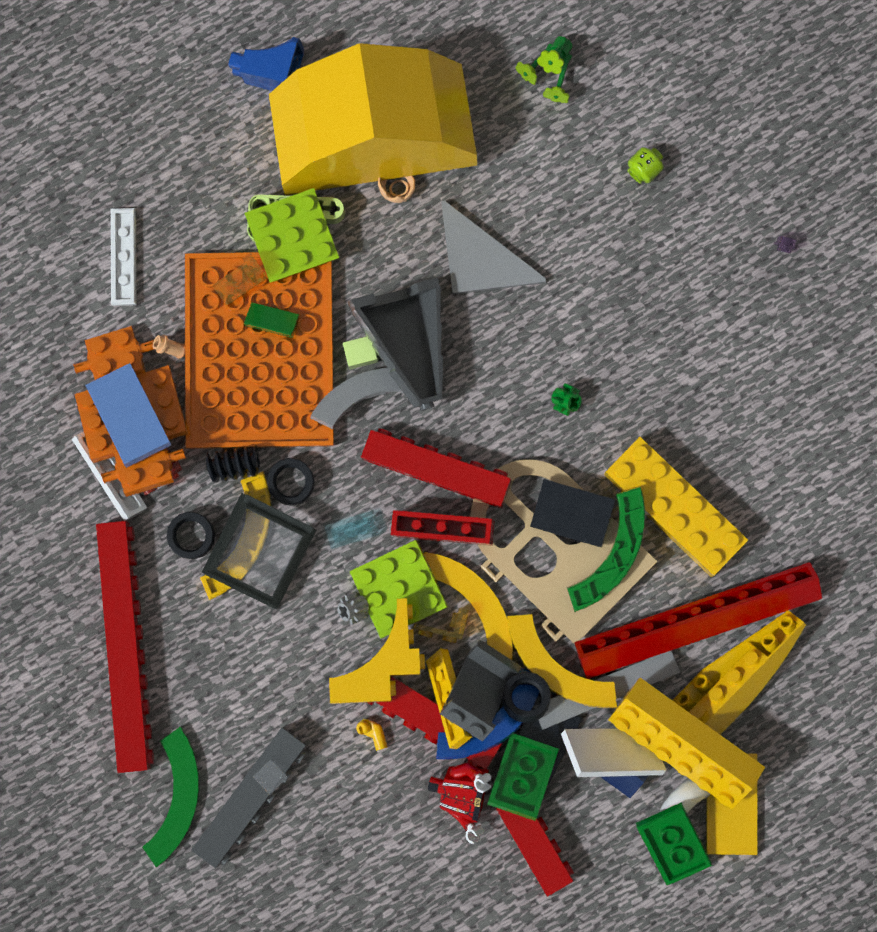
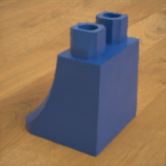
[228,37,304,91]

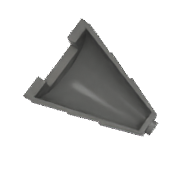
[348,278,443,411]

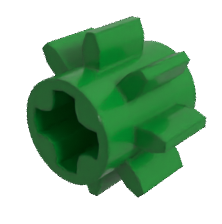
[551,383,582,416]

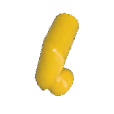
[356,719,388,751]

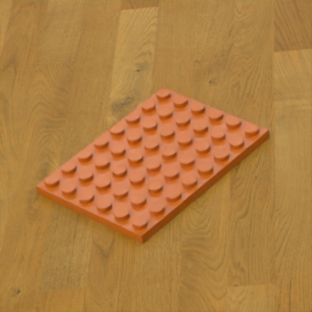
[185,252,334,449]

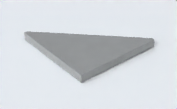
[441,201,546,294]

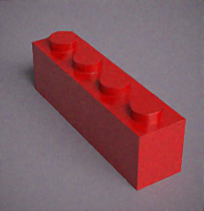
[390,510,495,546]
[496,808,574,897]

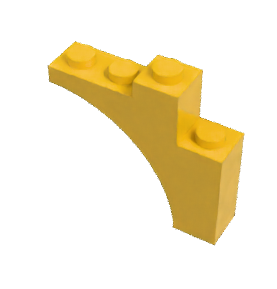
[329,598,425,704]

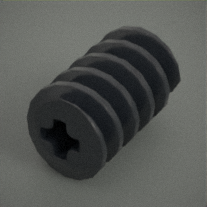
[206,445,260,483]

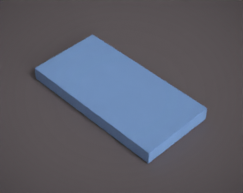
[86,363,171,468]

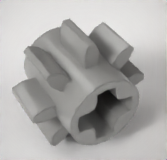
[338,592,369,625]

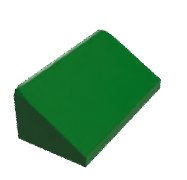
[244,302,299,338]

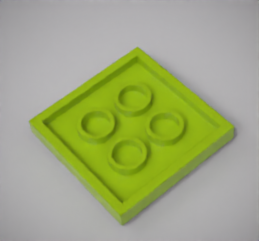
[244,188,339,283]
[349,540,448,639]

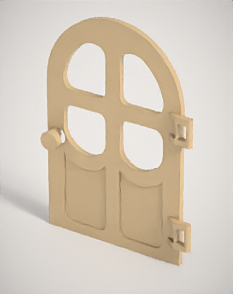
[471,460,657,643]

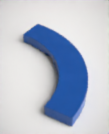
[436,668,539,760]

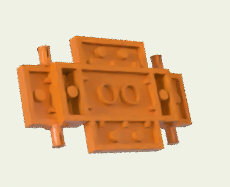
[73,326,188,497]

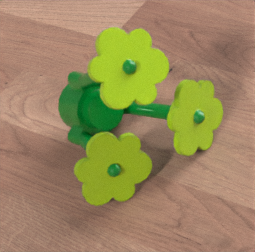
[515,36,573,103]

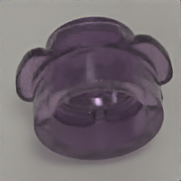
[774,235,797,254]

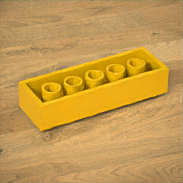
[604,437,748,577]
[608,678,765,809]

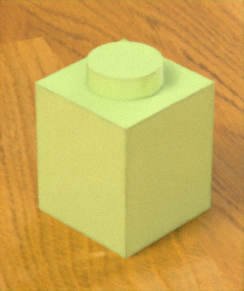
[343,337,379,370]

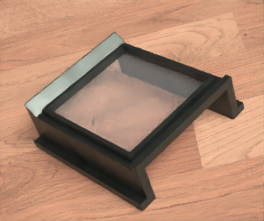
[201,493,317,610]

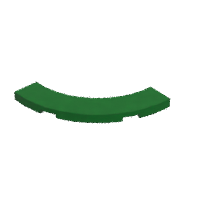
[567,486,645,612]
[142,727,199,868]

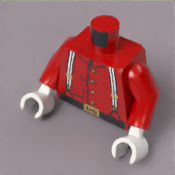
[428,762,491,844]

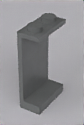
[440,640,521,741]

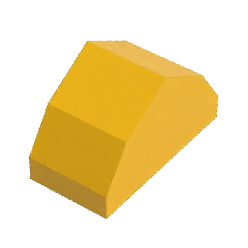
[269,43,477,195]

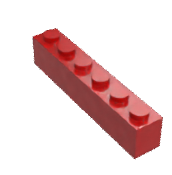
[361,428,512,509]
[367,676,502,769]

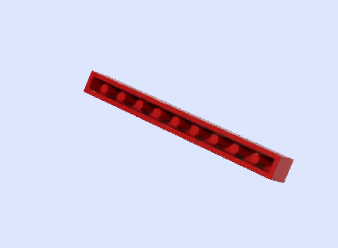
[96,521,154,773]
[574,562,822,679]

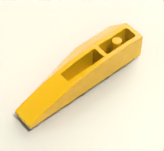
[672,610,806,735]

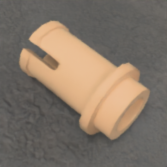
[153,335,185,359]

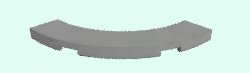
[311,368,403,429]

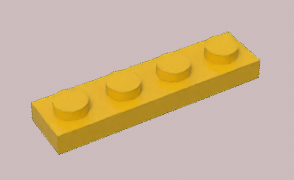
[426,648,472,749]

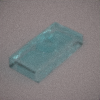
[324,511,379,549]

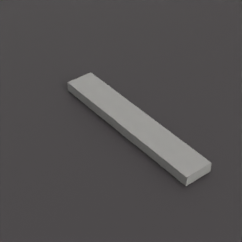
[533,651,680,730]

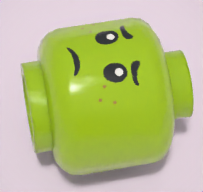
[627,147,664,184]

